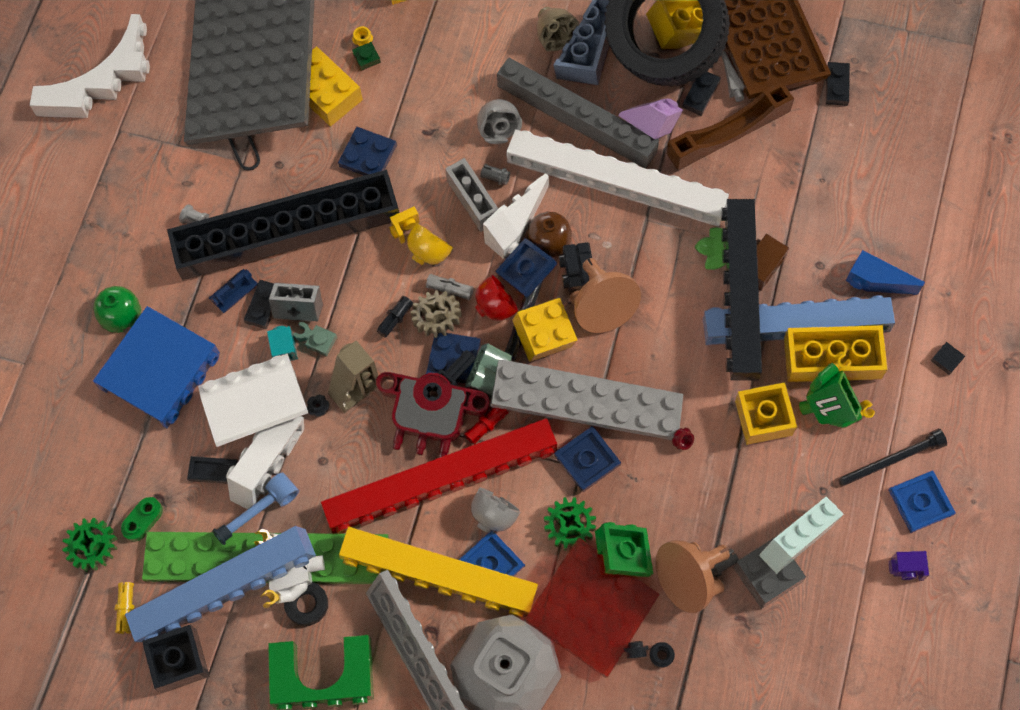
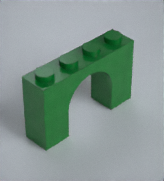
[268,635,374,710]

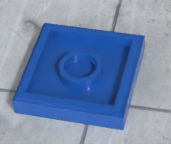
[888,470,956,533]
[459,530,525,577]

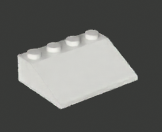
[198,353,308,447]

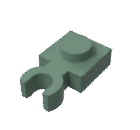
[293,322,337,357]

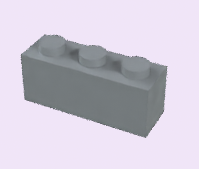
[445,158,498,232]

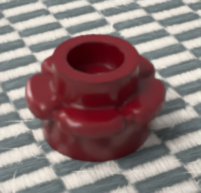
[672,427,694,450]

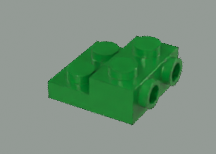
[595,522,654,577]

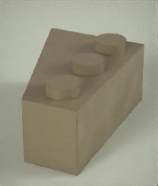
[328,340,378,414]

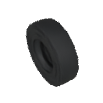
[284,582,328,626]

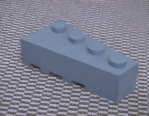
[553,0,609,85]

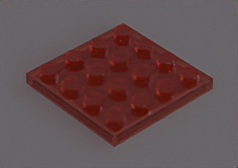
[524,538,660,678]

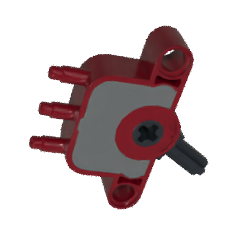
[376,350,491,458]

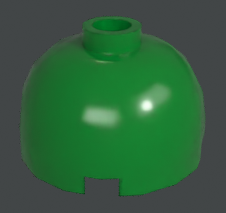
[93,286,142,333]

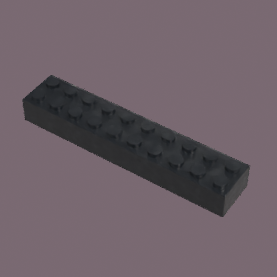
[167,170,399,280]

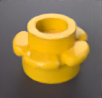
[352,26,373,46]

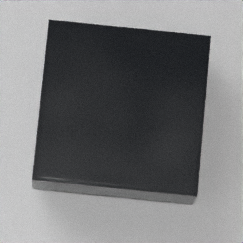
[931,342,965,375]

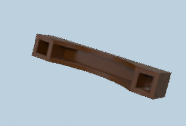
[666,82,794,171]

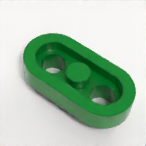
[121,497,163,542]

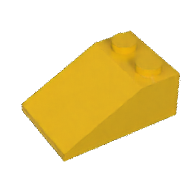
[646,0,703,49]

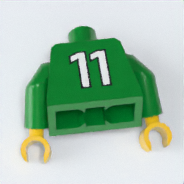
[799,352,875,428]

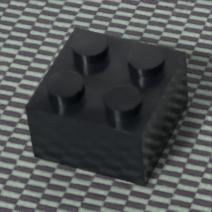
[142,624,210,693]

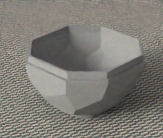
[450,615,562,710]

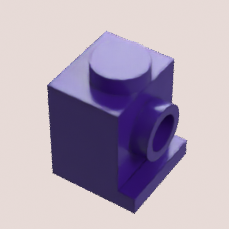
[889,551,929,581]

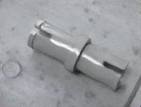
[426,274,474,301]

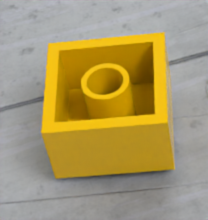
[512,298,578,362]
[735,382,797,445]

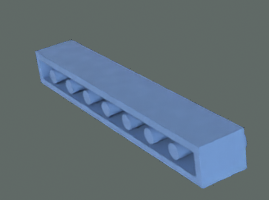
[703,295,895,345]
[125,526,316,642]

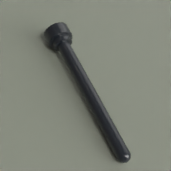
[839,428,947,486]

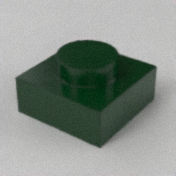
[352,42,381,71]

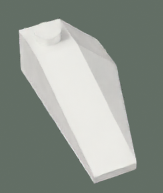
[483,173,549,260]

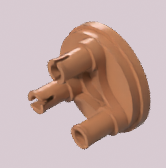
[570,258,641,333]
[656,540,730,613]

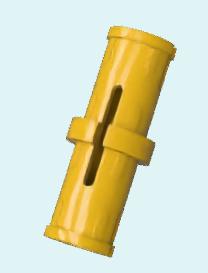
[114,582,135,634]

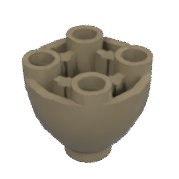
[537,7,579,51]

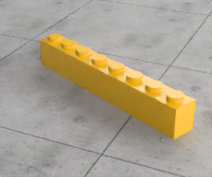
[339,527,538,618]

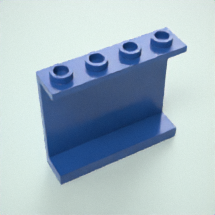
[93,306,220,429]

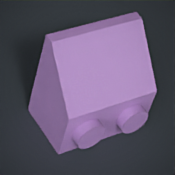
[619,98,683,139]

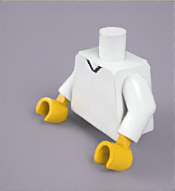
[254,529,325,608]

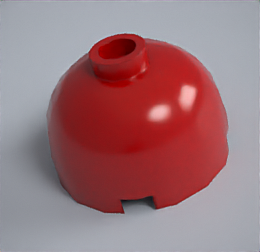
[475,275,518,321]

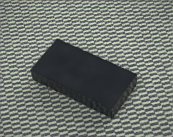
[187,456,239,484]

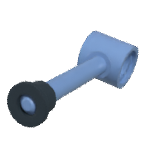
[212,472,299,545]

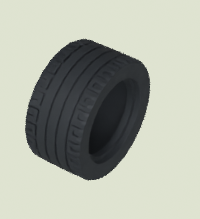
[604,0,730,87]

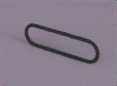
[228,135,260,171]

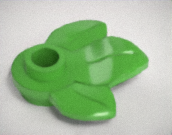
[695,227,726,270]

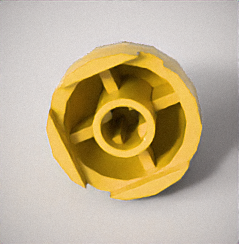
[407,223,453,266]

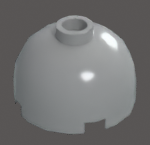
[477,99,522,144]
[471,487,521,533]

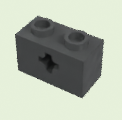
[269,283,323,322]

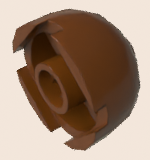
[527,211,572,258]

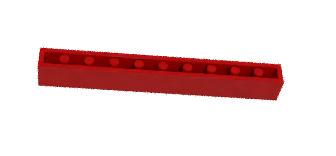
[321,418,557,534]

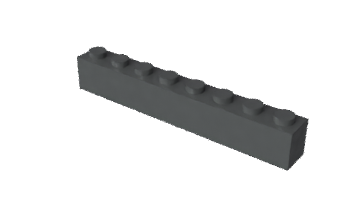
[497,57,659,169]

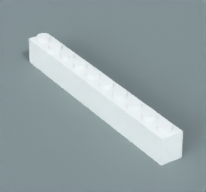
[507,129,729,227]

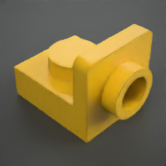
[389,206,420,244]

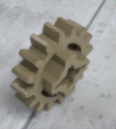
[411,290,462,338]

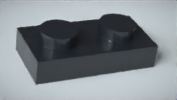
[826,62,850,106]
[682,72,721,116]
[244,280,274,329]

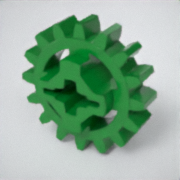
[544,497,596,551]
[62,518,117,571]

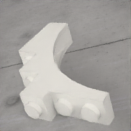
[30,14,150,118]

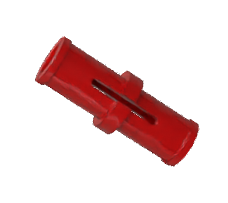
[464,407,509,445]

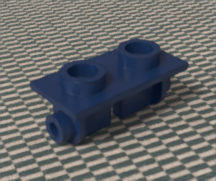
[209,269,258,314]

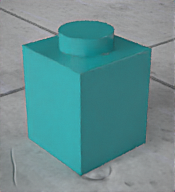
[267,326,298,361]

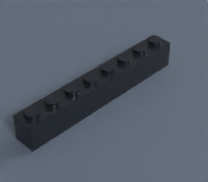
[721,199,762,381]

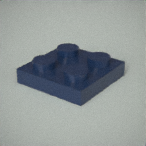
[338,126,397,176]
[495,238,557,298]
[426,333,481,383]
[554,426,621,492]

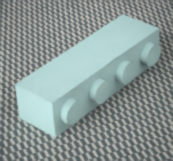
[759,497,844,574]

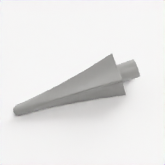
[721,51,745,102]

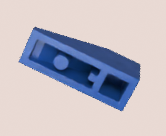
[846,250,925,295]

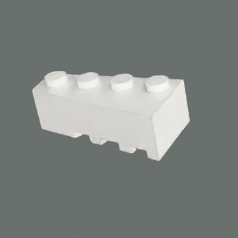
[226,416,304,509]

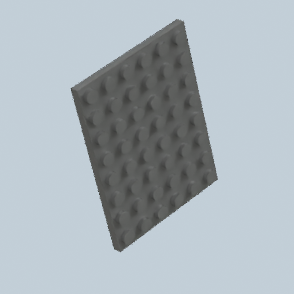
[184,0,314,145]

